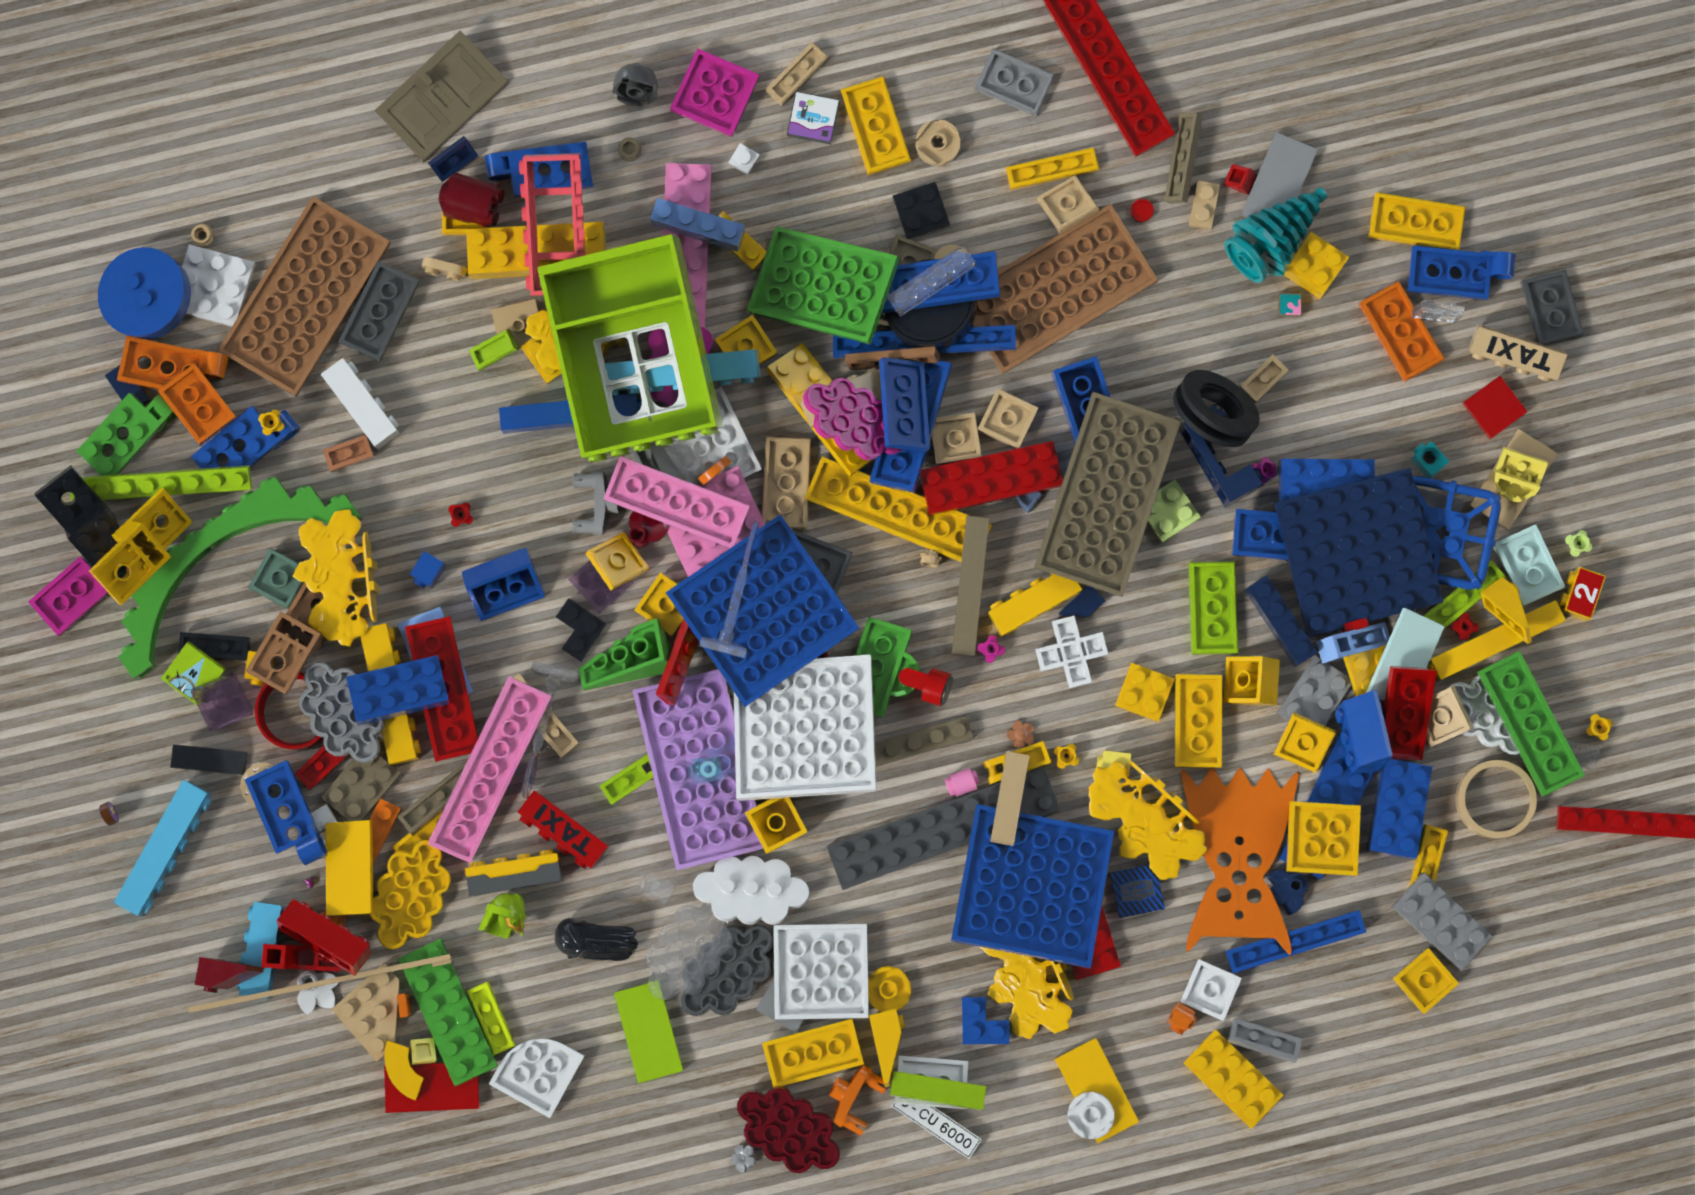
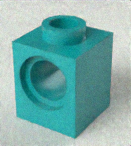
[1411,441,1449,478]

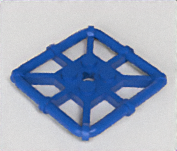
[1413,476,1502,590]

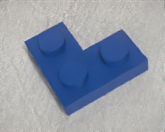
[962,997,1010,1045]

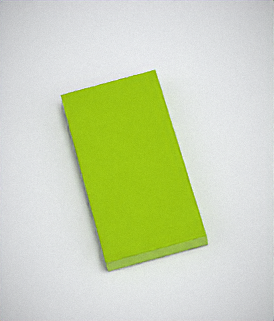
[1188,561,1238,655]
[614,980,684,1084]

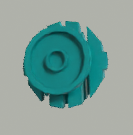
[1224,188,1328,283]

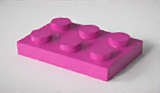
[28,556,109,636]

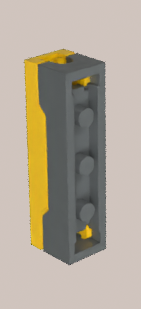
[465,849,563,896]

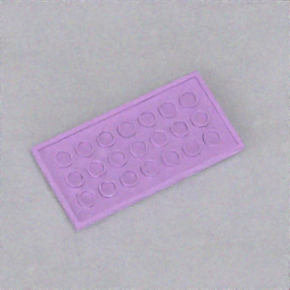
[632,669,763,871]

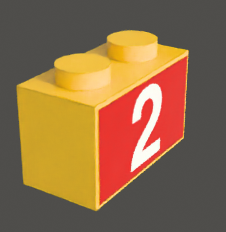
[1559,567,1606,622]

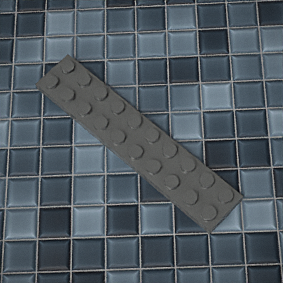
[826,766,1060,890]

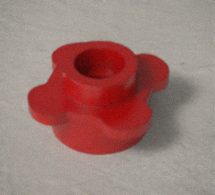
[448,502,473,527]
[1451,613,1479,641]

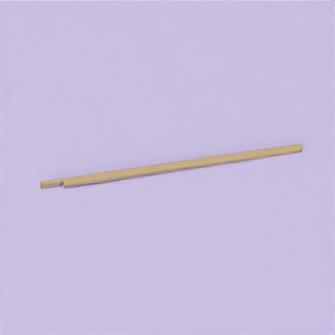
[188,954,452,1013]

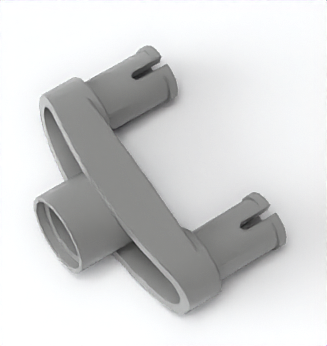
[572,471,621,535]

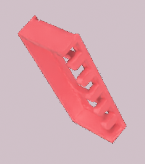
[519,153,586,296]

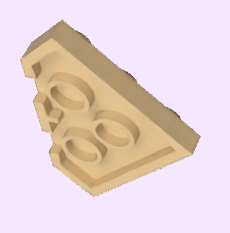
[331,962,401,1062]

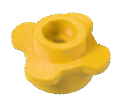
[258,409,284,436]
[1586,714,1613,741]
[1054,743,1079,769]

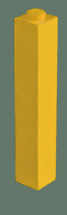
[1427,600,1566,682]

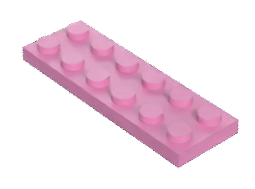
[604,456,750,548]

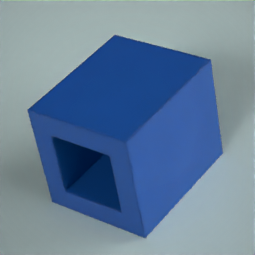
[409,551,447,589]

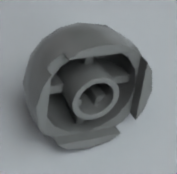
[612,63,658,106]

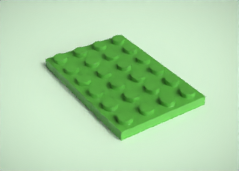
[746,226,900,345]

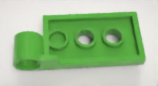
[76,393,177,476]

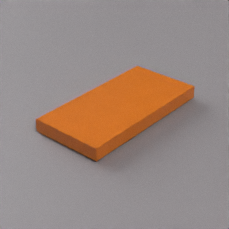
[1358,281,1445,382]

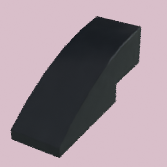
[170,744,247,775]

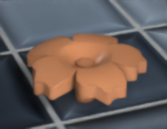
[1007,720,1034,749]

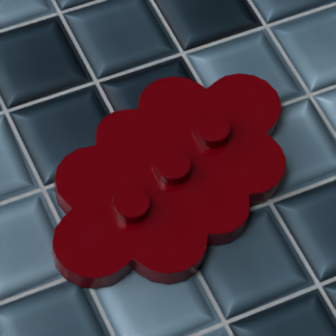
[737,1086,840,1173]

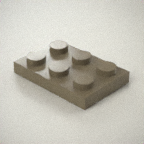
[321,755,402,821]

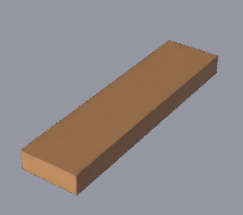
[845,346,940,370]

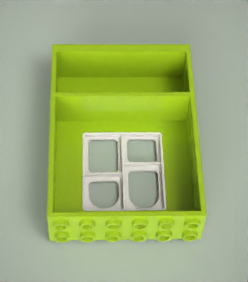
[537,234,723,462]

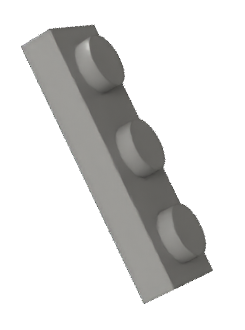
[1228,1018,1302,1063]

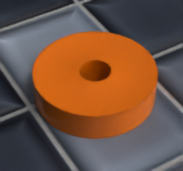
[697,455,732,485]

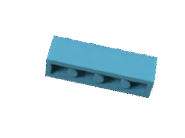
[237,902,286,999]

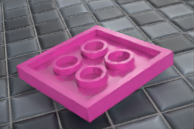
[670,48,760,137]

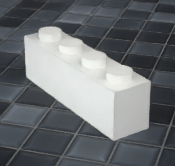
[321,358,400,450]

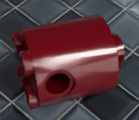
[438,173,505,228]

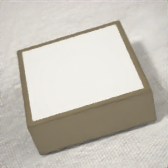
[311,802,339,834]

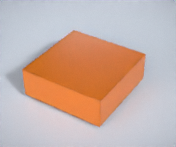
[397,993,412,1018]

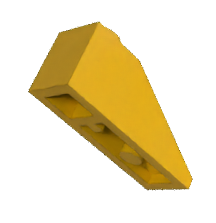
[1481,577,1532,644]
[869,1009,905,1087]

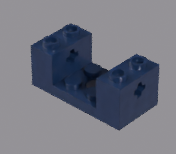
[1179,405,1263,508]

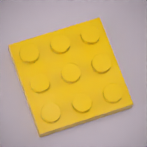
[1286,801,1361,876]

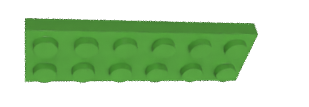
[1477,651,1585,797]
[398,939,498,1087]

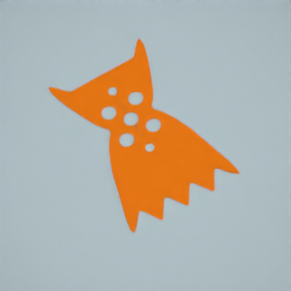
[1181,768,1299,955]

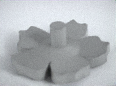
[731,1145,757,1173]

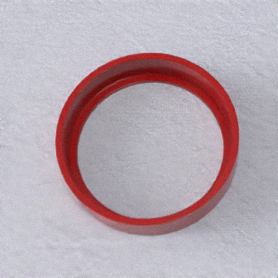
[255,672,324,750]

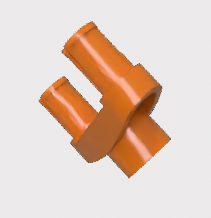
[829,1065,886,1136]

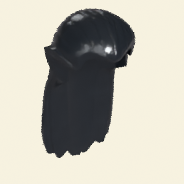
[555,918,638,961]

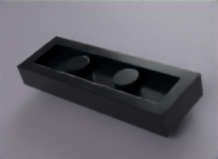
[178,632,251,661]

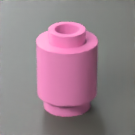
[944,768,980,797]

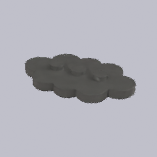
[681,925,774,1017]

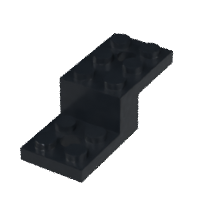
[34,465,127,578]

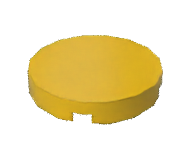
[868,966,912,1012]

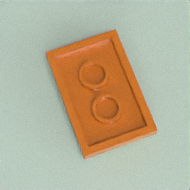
[158,363,237,446]

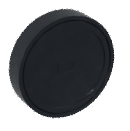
[885,259,977,351]

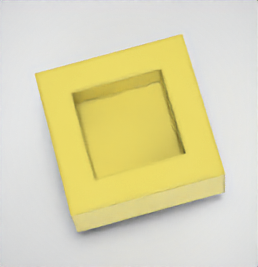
[409,1038,436,1065]

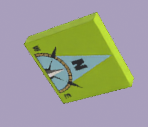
[161,641,226,706]

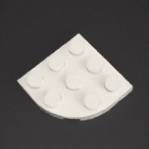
[489,1039,585,1118]

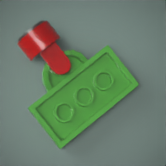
[855,617,953,719]

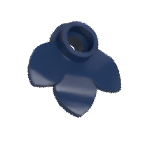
[1267,870,1308,915]

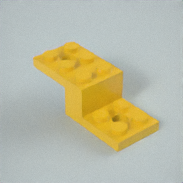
[89,488,193,605]

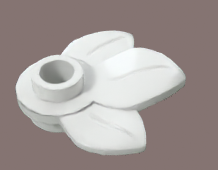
[297,971,339,1015]

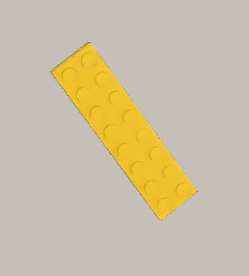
[804,457,992,562]

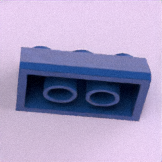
[462,547,545,621]
[1335,690,1393,774]

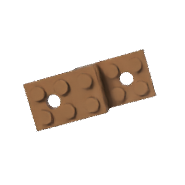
[245,582,350,695]

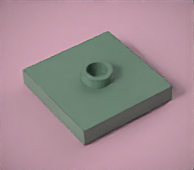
[248,548,304,609]

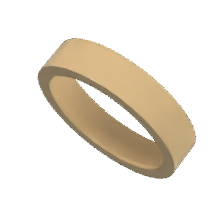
[1455,760,1537,839]

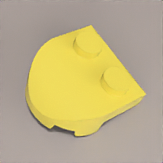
[1494,447,1548,502]

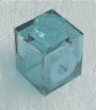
[688,756,722,784]

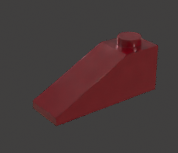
[195,957,264,993]

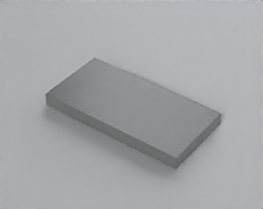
[1241,132,1318,218]

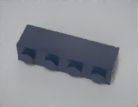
[1244,575,1318,667]

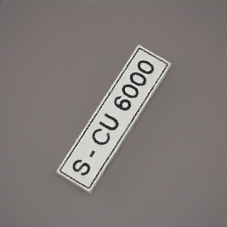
[891,1100,982,1159]

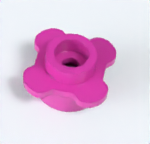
[1252,457,1276,484]
[977,635,1005,663]

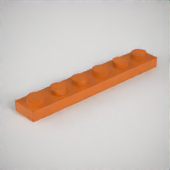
[323,798,402,925]

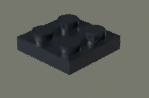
[892,182,950,239]

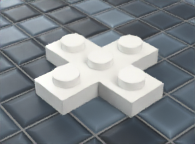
[1035,616,1108,689]

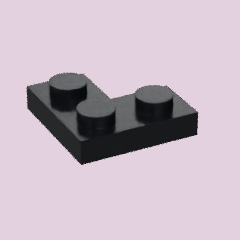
[556,598,607,662]

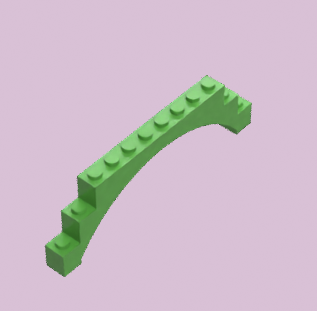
[118,477,363,680]

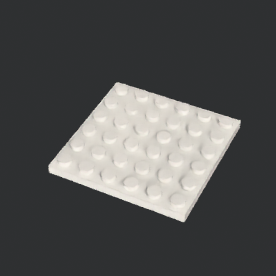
[734,655,877,801]

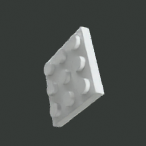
[182,244,256,327]

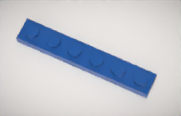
[1225,910,1366,973]

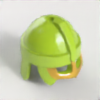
[478,893,527,939]

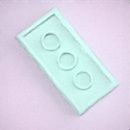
[1366,608,1445,701]

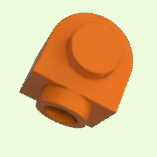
[1166,1002,1197,1035]

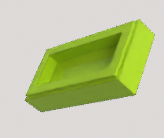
[469,329,519,371]

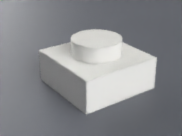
[729,143,760,175]

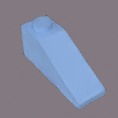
[1316,622,1390,664]

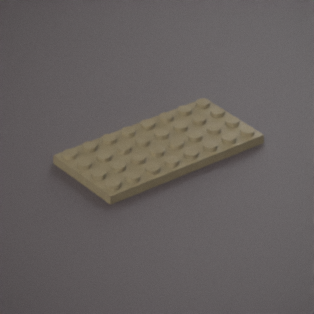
[1034,392,1181,597]

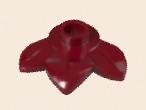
[628,511,668,548]

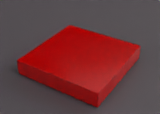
[1462,376,1527,440]

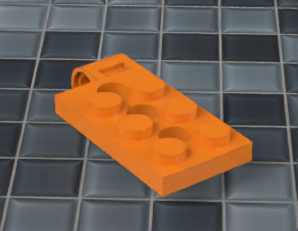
[117,336,229,390]

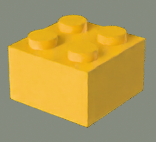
[1284,232,1349,300]

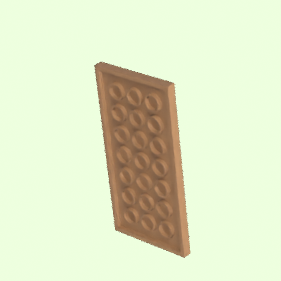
[217,196,391,397]
[972,204,1158,375]

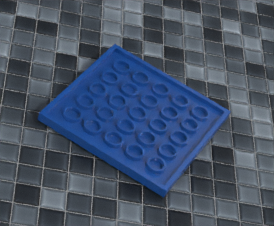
[666,514,859,707]
[951,804,1114,968]

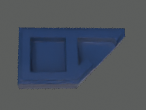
[1058,586,1105,617]

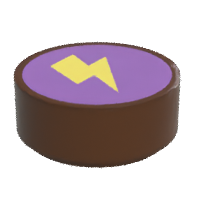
[99,801,119,826]

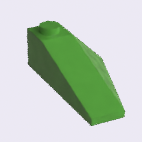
[579,618,672,691]

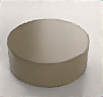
[618,137,641,161]

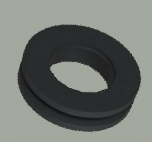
[1173,370,1260,447]

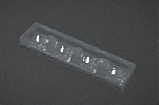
[886,245,976,317]

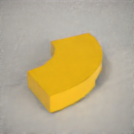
[384,1040,424,1101]

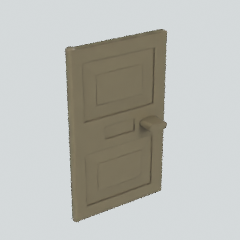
[374,30,509,163]

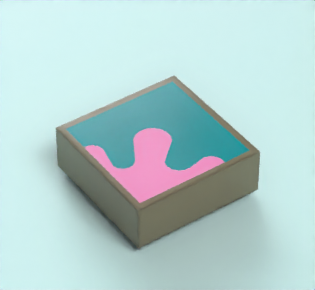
[1278,293,1302,317]

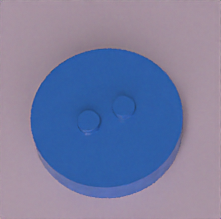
[98,247,191,340]

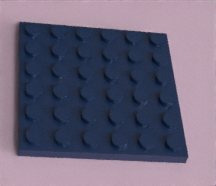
[1273,467,1443,637]

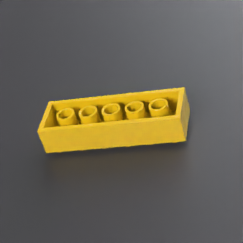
[466,222,606,280]

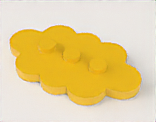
[370,839,451,949]

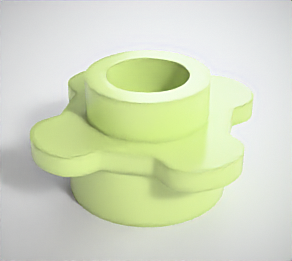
[1565,530,1592,557]

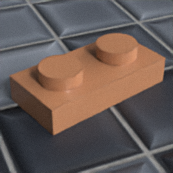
[323,435,374,473]

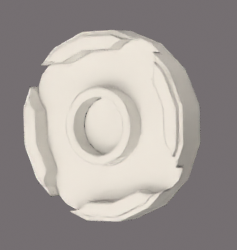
[1067,1091,1114,1139]

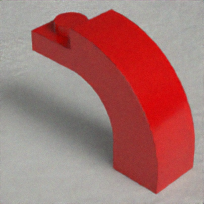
[261,944,343,972]

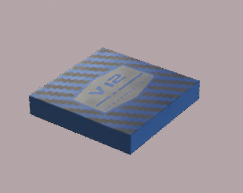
[1109,865,1165,918]

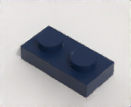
[428,136,478,182]

